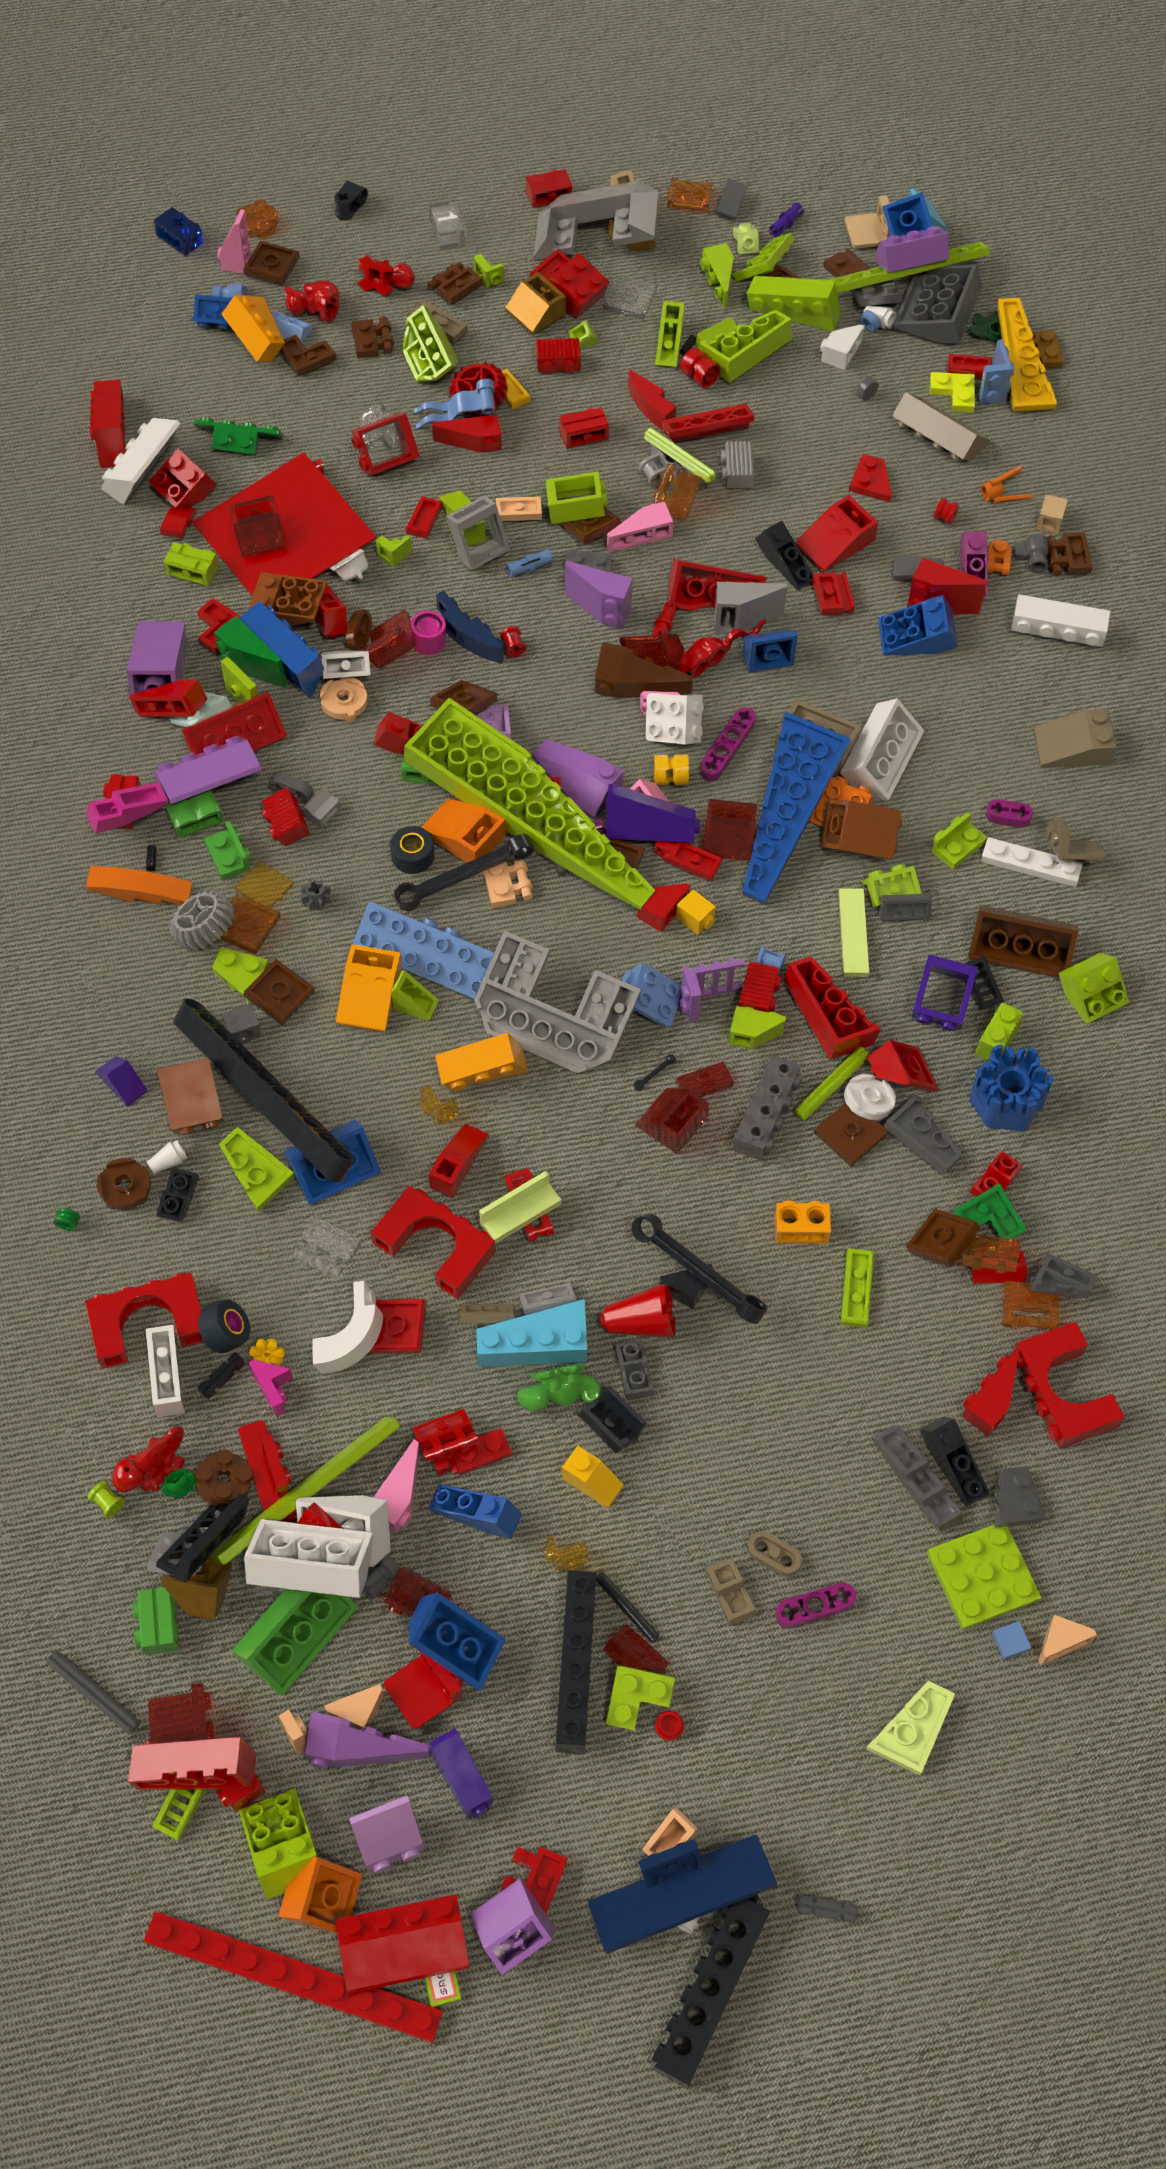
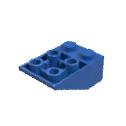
[878,595,958,656]

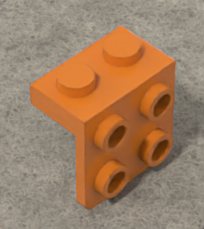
[810,776,875,828]

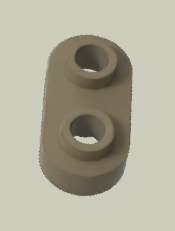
[748,1531,802,1577]

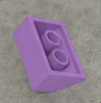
[875,226,949,273]

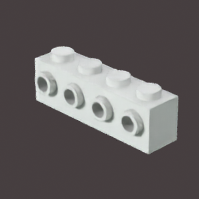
[1011,594,1110,647]

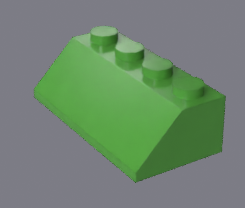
[231,1589,358,1696]

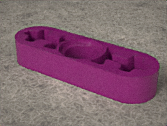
[775,1583,856,1629]

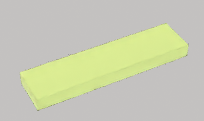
[838,889,869,977]

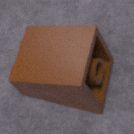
[820,799,902,859]
[157,1058,223,1135]

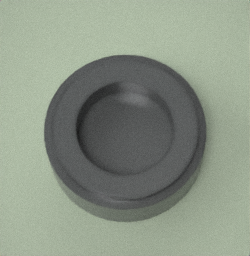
[857,377,879,401]

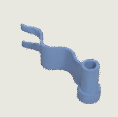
[414,379,495,429]

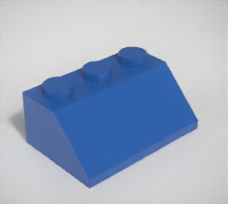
[284,1119,381,1205]
[409,1592,506,1691]

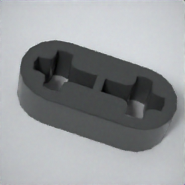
[268,772,314,804]

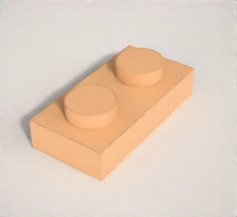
[496,496,542,521]
[279,1710,308,1756]

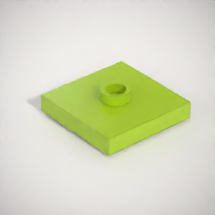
[221,657,258,703]

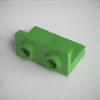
[204,821,251,881]

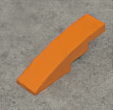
[85,866,192,906]

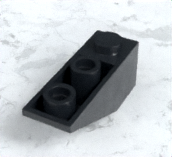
[755,520,813,591]
[919,1417,990,1507]

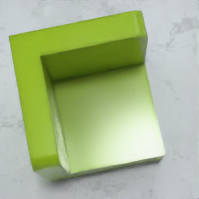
[376,535,412,567]

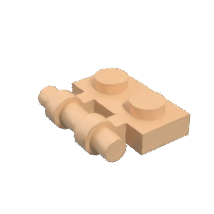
[483,860,533,908]

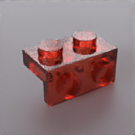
[382,1566,453,1617]

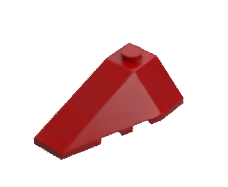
[668,558,767,611]

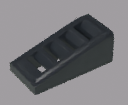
[963,956,1004,1010]

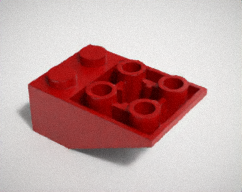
[795,495,878,572]

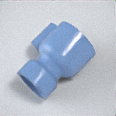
[212,283,247,298]

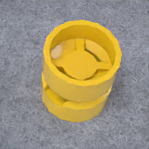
[654,754,689,786]

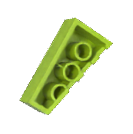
[699,310,792,383]

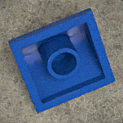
[882,192,933,237]

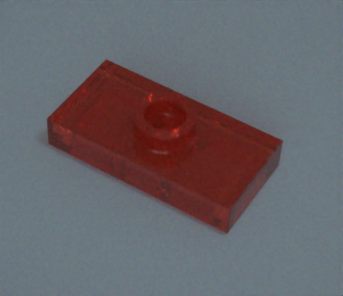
[676,1061,734,1103]

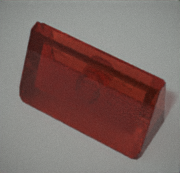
[604,1625,670,1674]

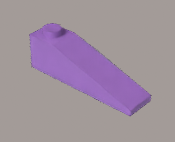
[532,739,623,819]
[305,1711,431,1770]

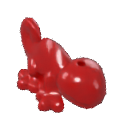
[358,255,415,297]
[111,1426,185,1493]

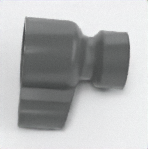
[1014,534,1049,573]
[362,1555,402,1600]

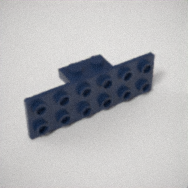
[588,1835,777,1954]

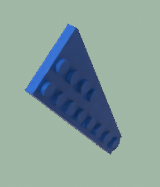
[743,712,851,904]

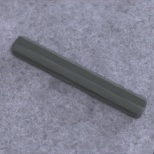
[47,1651,140,1734]

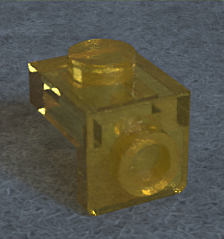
[418,1085,458,1125]
[543,1535,588,1571]

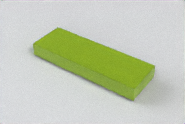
[840,1248,874,1328]

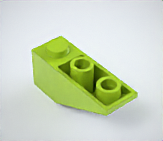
[700,243,734,308]

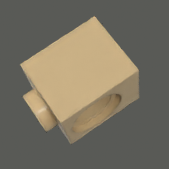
[1036,494,1068,534]

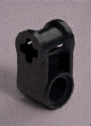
[334,181,368,220]

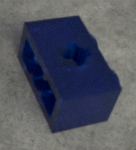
[154,207,203,256]

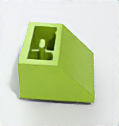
[1059,953,1130,1023]

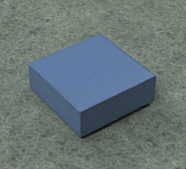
[992,1621,1031,1660]

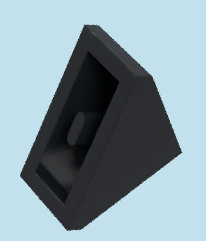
[659,1264,713,1310]

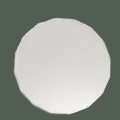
[844,1074,896,1120]

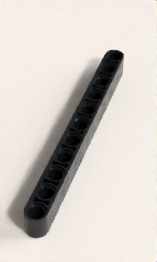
[173,998,354,1182]

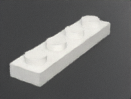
[981,837,1083,887]

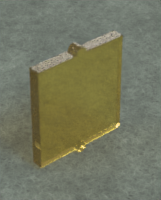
[234,860,294,911]

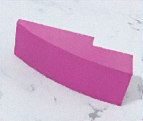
[86,782,168,834]

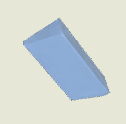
[271,311,313,342]

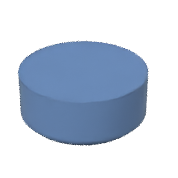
[860,310,881,332]

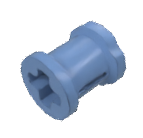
[756,946,786,974]

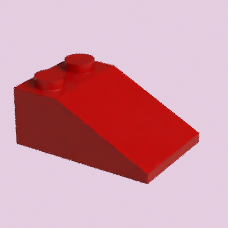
[907,558,988,615]

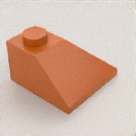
[278,1857,363,1934]

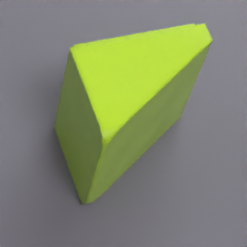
[568,320,599,347]

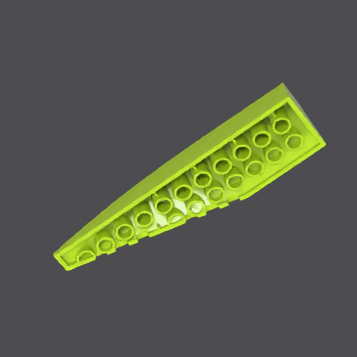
[404,698,655,910]

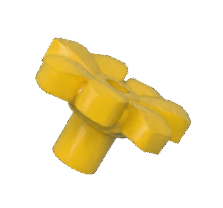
[249,1338,285,1366]

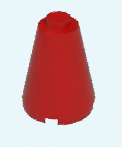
[600,1284,676,1338]

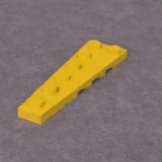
[997,298,1057,412]

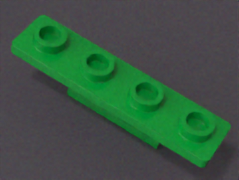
[193,417,284,456]

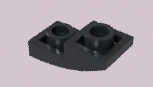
[156,1168,199,1222]

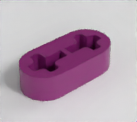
[986,799,1033,828]

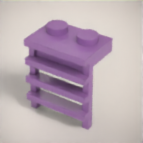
[680,957,745,1023]

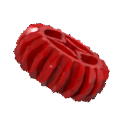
[449,361,508,418]

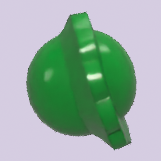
[161,1469,196,1498]

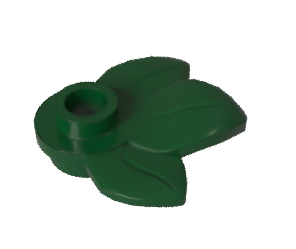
[969,311,1002,342]

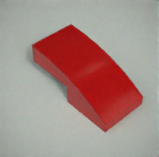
[160,506,197,539]

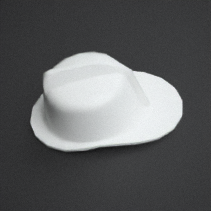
[330,549,368,581]

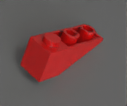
[374,712,423,754]
[429,1124,489,1198]
[962,1349,1019,1437]

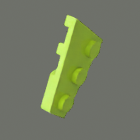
[733,233,795,282]
[219,1127,295,1212]

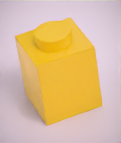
[676,890,716,935]

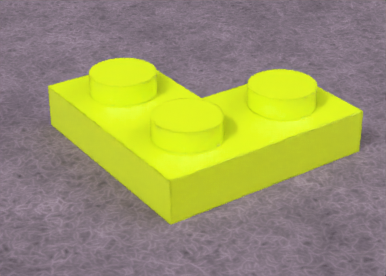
[930,372,975,413]

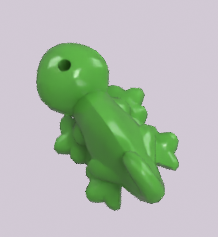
[517,1363,602,1412]

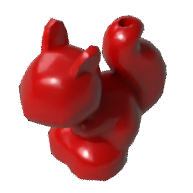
[284,281,340,323]

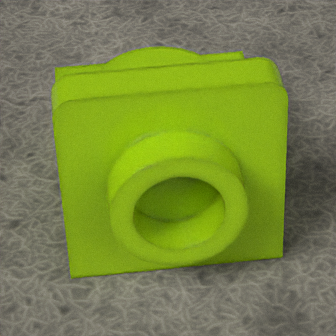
[474,254,504,288]

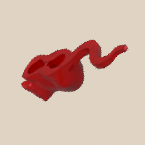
[674,619,766,678]

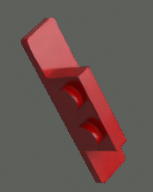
[238,1420,296,1523]

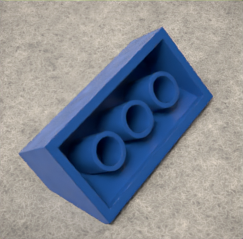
[239,601,324,698]

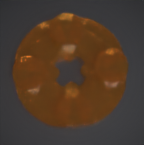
[237,200,279,238]

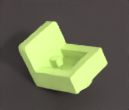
[733,223,759,254]

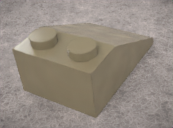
[1033,709,1117,768]

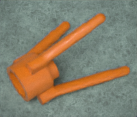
[981,466,1032,504]

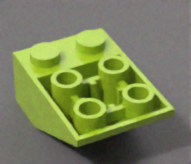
[239,1788,318,1900]

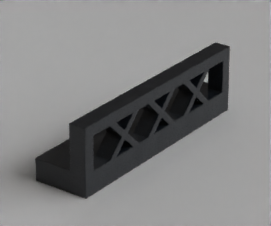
[156,1494,250,1583]

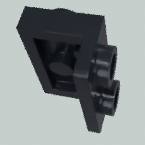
[578,1386,646,1454]

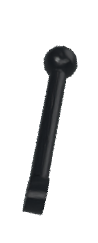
[634,1054,676,1091]

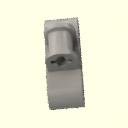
[638,434,693,494]

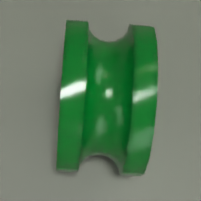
[53,1208,80,1231]

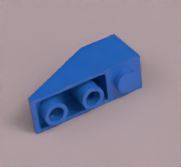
[428,1484,522,1539]

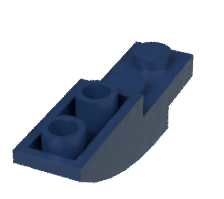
[436,591,505,663]

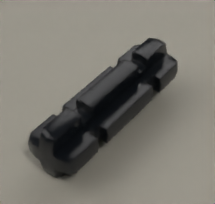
[198,1353,245,1399]

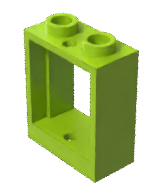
[545,471,608,524]

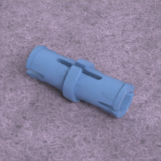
[506,549,553,578]

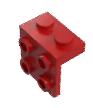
[384,1651,463,1730]

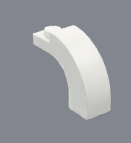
[313,1281,383,1374]

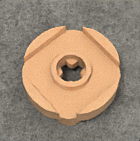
[320,677,368,722]

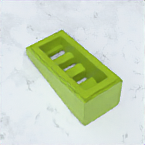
[152,1790,207,1841]

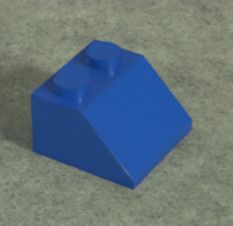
[742,629,798,673]

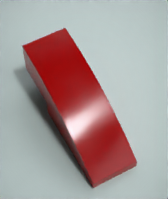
[628,370,676,430]

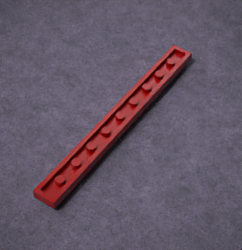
[143,1911,443,2044]

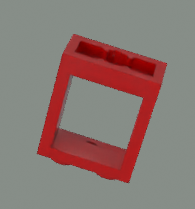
[351,412,420,475]

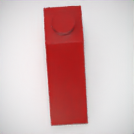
[432,415,502,452]
[315,585,347,638]
[129,680,208,717]

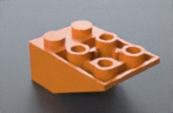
[421,798,506,863]

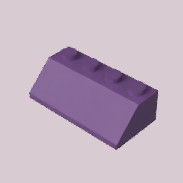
[153,736,262,804]

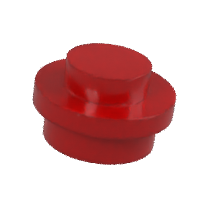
[655,1711,684,1741]

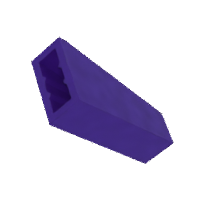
[606,784,700,843]

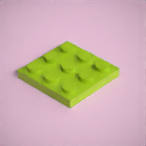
[926,1525,1042,1631]

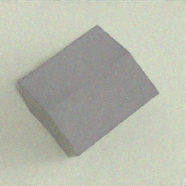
[301,788,341,829]

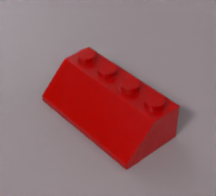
[336,1894,470,1994]

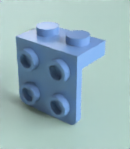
[978,340,1014,404]
[622,963,681,1028]

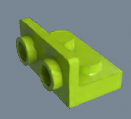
[932,812,987,870]
[862,864,922,907]

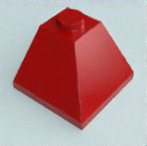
[868,1040,939,1092]

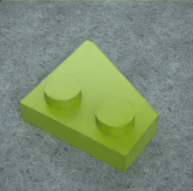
[212,947,269,1004]

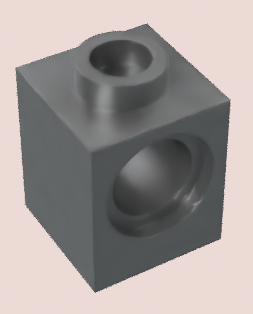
[222,1004,262,1044]

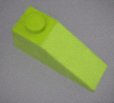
[655,300,685,368]
[439,490,486,547]

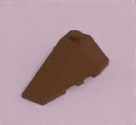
[595,642,693,698]

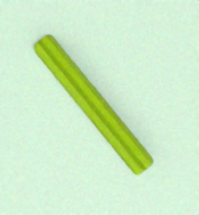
[644,428,716,483]
[795,1047,869,1120]

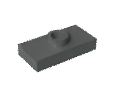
[880,893,932,921]

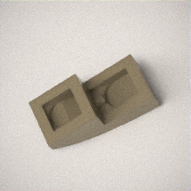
[706,1558,756,1626]

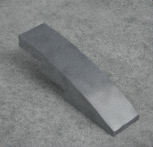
[874,1424,963,1533]

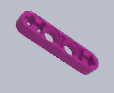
[700,707,756,781]

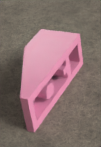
[217,209,251,274]
[607,502,673,552]
[373,1440,420,1534]

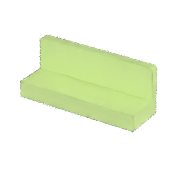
[479,1171,561,1244]

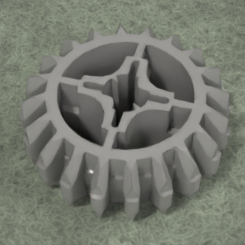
[169,889,235,951]

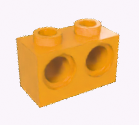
[775,1201,831,1244]

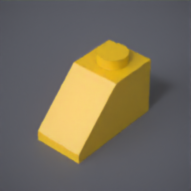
[562,1445,624,1509]

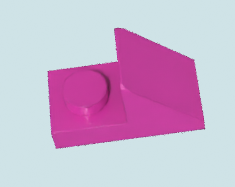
[249,1360,293,1417]

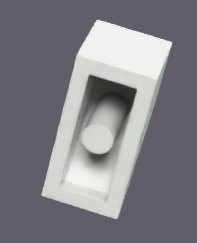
[820,325,864,370]
[321,651,371,679]

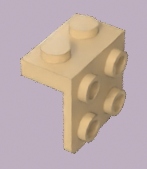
[844,195,890,249]

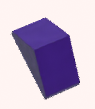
[95,1056,148,1107]

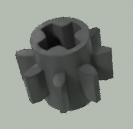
[301,879,331,910]

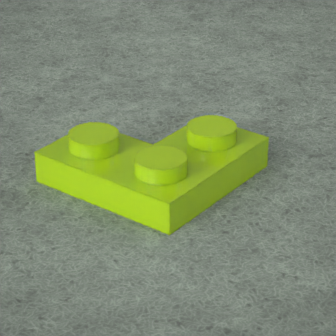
[606,1665,675,1731]

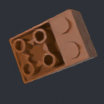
[248,572,327,626]

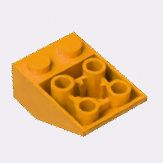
[336,944,403,1032]

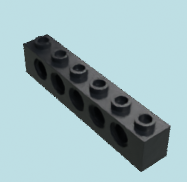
[556,1570,597,1754]
[652,1898,770,2089]

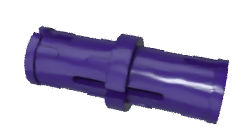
[769,202,804,237]

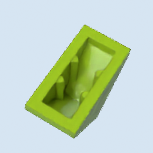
[391,970,439,1021]

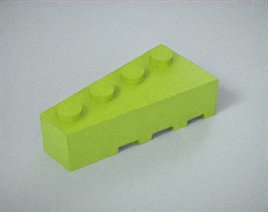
[747,276,841,331]

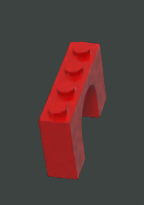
[371,1185,496,1300]
[85,1273,204,1369]
[1013,1322,1125,1449]

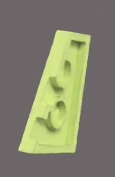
[866,1681,955,1776]

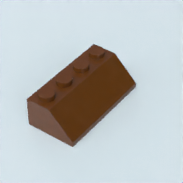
[968,905,1079,978]

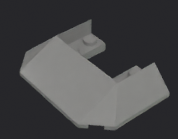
[533,180,660,260]
[474,930,642,1074]

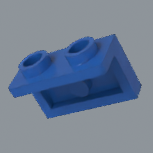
[191,295,232,329]

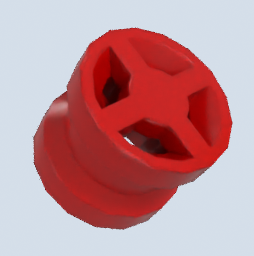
[934,497,959,525]

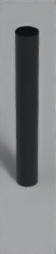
[596,1571,660,1643]

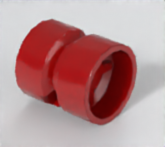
[680,347,721,389]

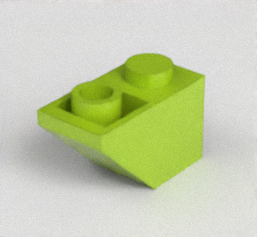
[729,1006,786,1049]

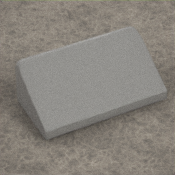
[519,1283,577,1316]

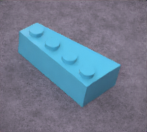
[477,1299,587,1367]

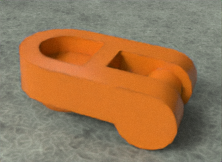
[987,540,1011,576]

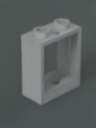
[446,495,510,570]

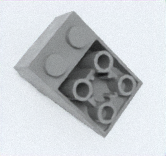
[715,582,787,634]

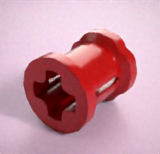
[500,626,527,658]

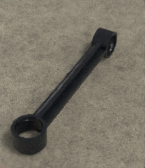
[394,834,534,911]
[632,1213,767,1324]

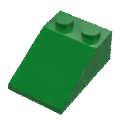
[214,616,288,688]

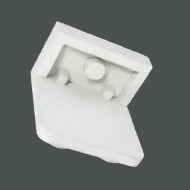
[646,693,704,744]

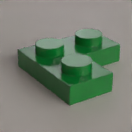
[953,1183,1027,1243]

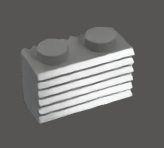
[721,441,754,488]

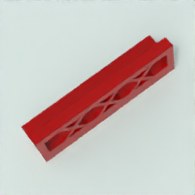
[662,404,755,443]

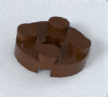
[97,1158,151,1210]
[195,1449,252,1506]

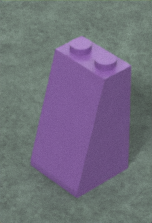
[127,621,187,709]

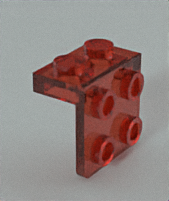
[361,610,416,669]
[148,1683,215,1743]

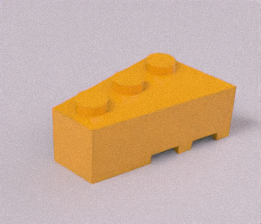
[222,295,285,362]
[435,1033,529,1091]

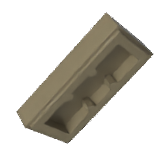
[460,1304,515,1326]

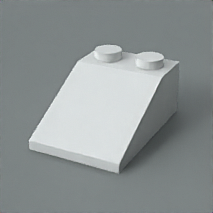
[296,1495,391,1567]

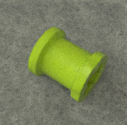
[87,1481,125,1519]

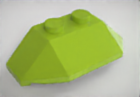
[402,305,459,382]

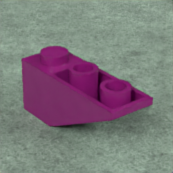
[960,531,988,600]

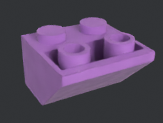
[471,1878,556,1975]

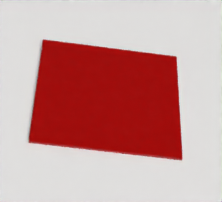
[192,452,377,596]

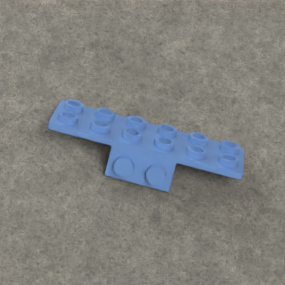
[352,902,494,999]

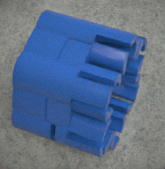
[970,1045,1053,1131]

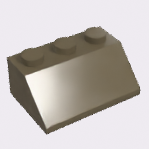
[774,700,861,776]

